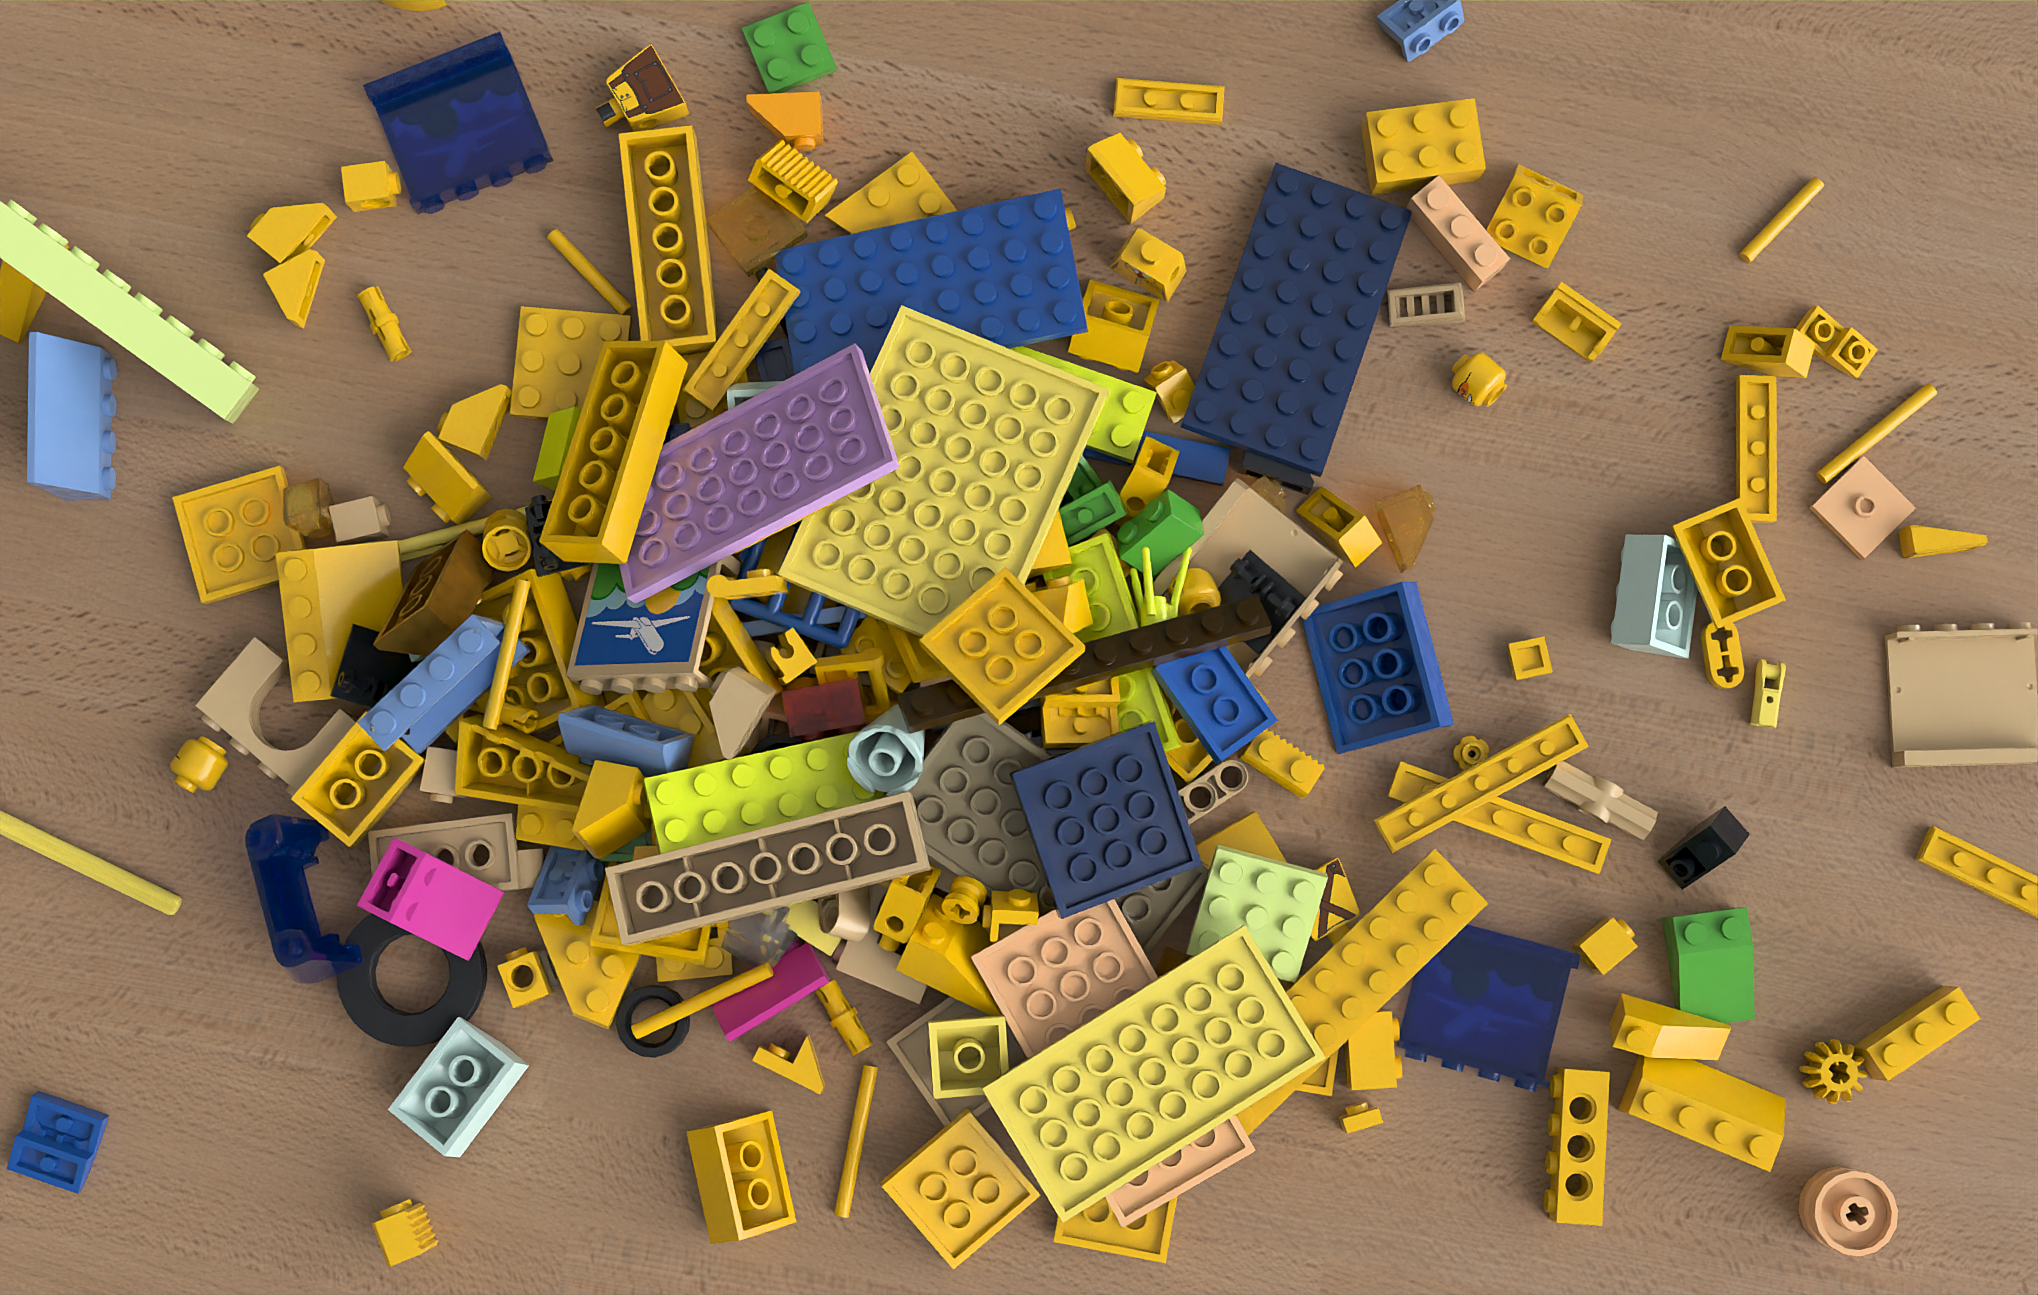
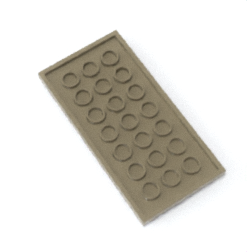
[907,713,1210,956]

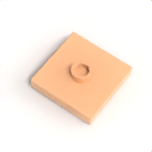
[1809,456,1916,560]

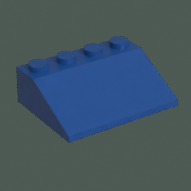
[1302,582,1454,754]

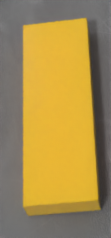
[1113,78,1225,125]

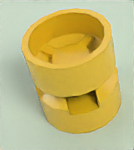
[482,509,532,571]

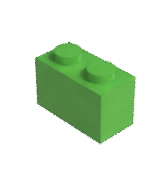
[1116,489,1204,578]

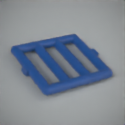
[728,520,860,649]

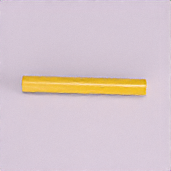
[1739,177,1824,263]
[547,229,633,315]

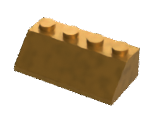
[373,529,494,656]

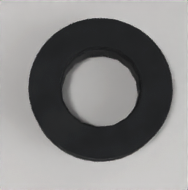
[337,913,487,1047]

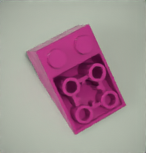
[357,837,505,961]

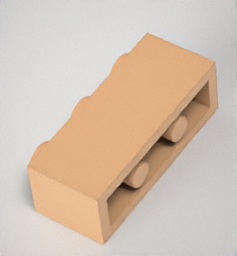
[1406,176,1510,292]

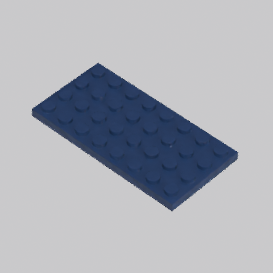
[1180,163,1412,477]

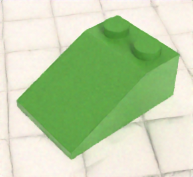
[1661,907,1755,1023]

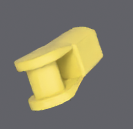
[1750,659,1786,728]

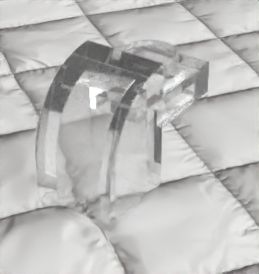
[721,906,797,968]

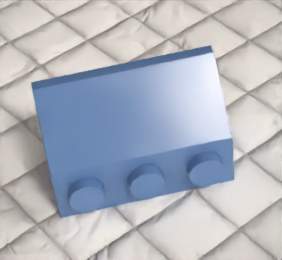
[558,704,694,777]

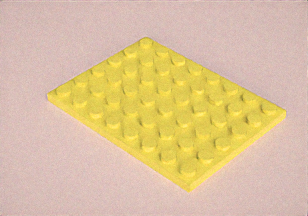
[778,305,1109,637]

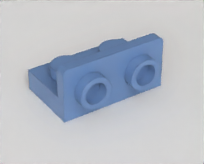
[1377,0,1464,62]
[527,845,605,926]

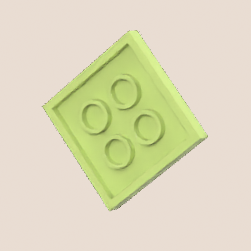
[1186,844,1328,983]

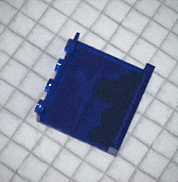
[363,32,554,214]
[1396,924,1581,1092]

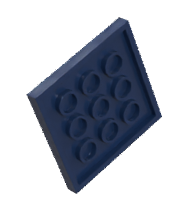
[1009,720,1202,919]

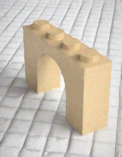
[195,637,359,797]
[833,854,959,1004]

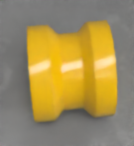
[942,876,987,924]

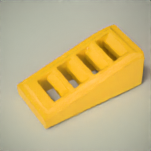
[1899,525,1988,559]

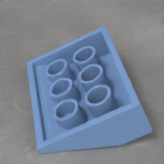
[27,332,117,501]

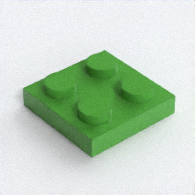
[742,1,837,94]

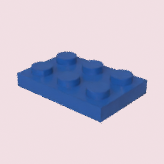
[1151,646,1278,765]

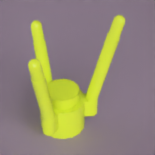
[1130,547,1192,627]

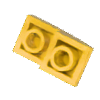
[1795,306,1878,379]

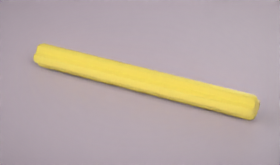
[0,811,182,915]

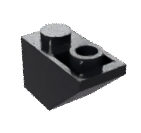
[1658,806,1750,890]

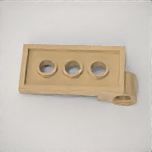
[368,813,544,891]

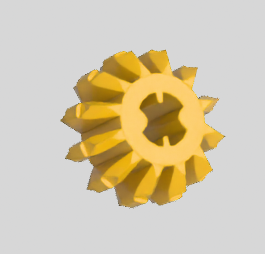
[1799,1039,1868,1104]

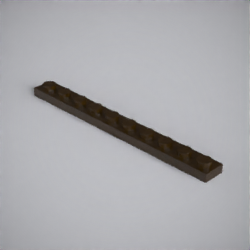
[897,595,1272,734]

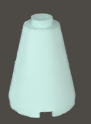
[847,704,925,796]

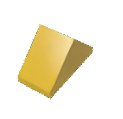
[263,249,325,329]

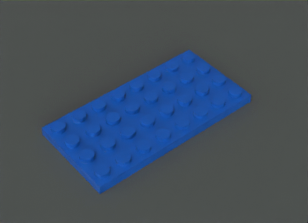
[774,189,1088,375]

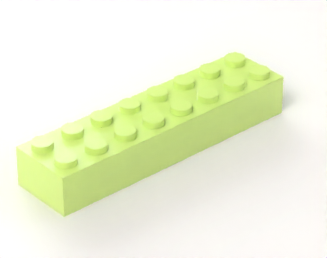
[0,199,259,424]

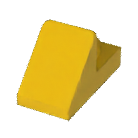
[752,1035,826,1094]

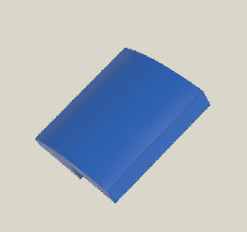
[7,1091,109,1194]

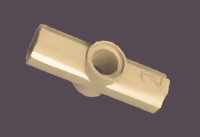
[1542,761,1658,841]

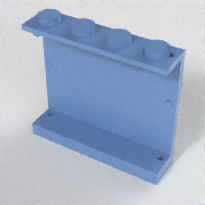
[357,614,531,753]

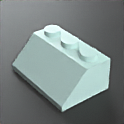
[1611,534,1698,659]
[388,1017,529,1157]

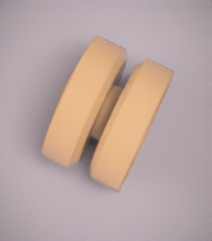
[1798,1166,1898,1256]

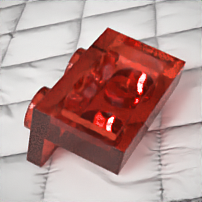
[782,677,868,741]

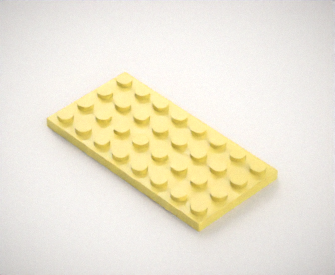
[982,925,1326,1223]

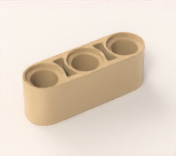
[1178,760,1248,825]
[818,885,870,942]

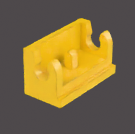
[1531,281,1622,363]
[764,628,817,685]

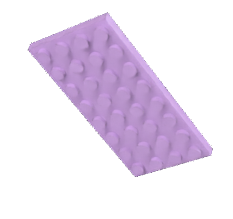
[619,343,900,604]

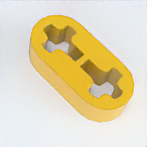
[1701,621,1744,690]

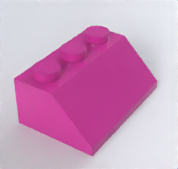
[711,940,832,1042]

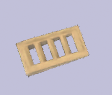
[1387,282,1465,327]

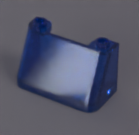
[245,814,364,984]

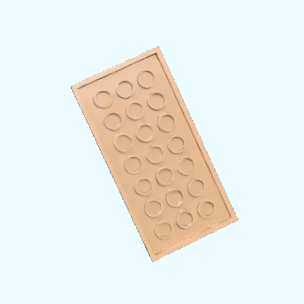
[971,899,1256,1227]

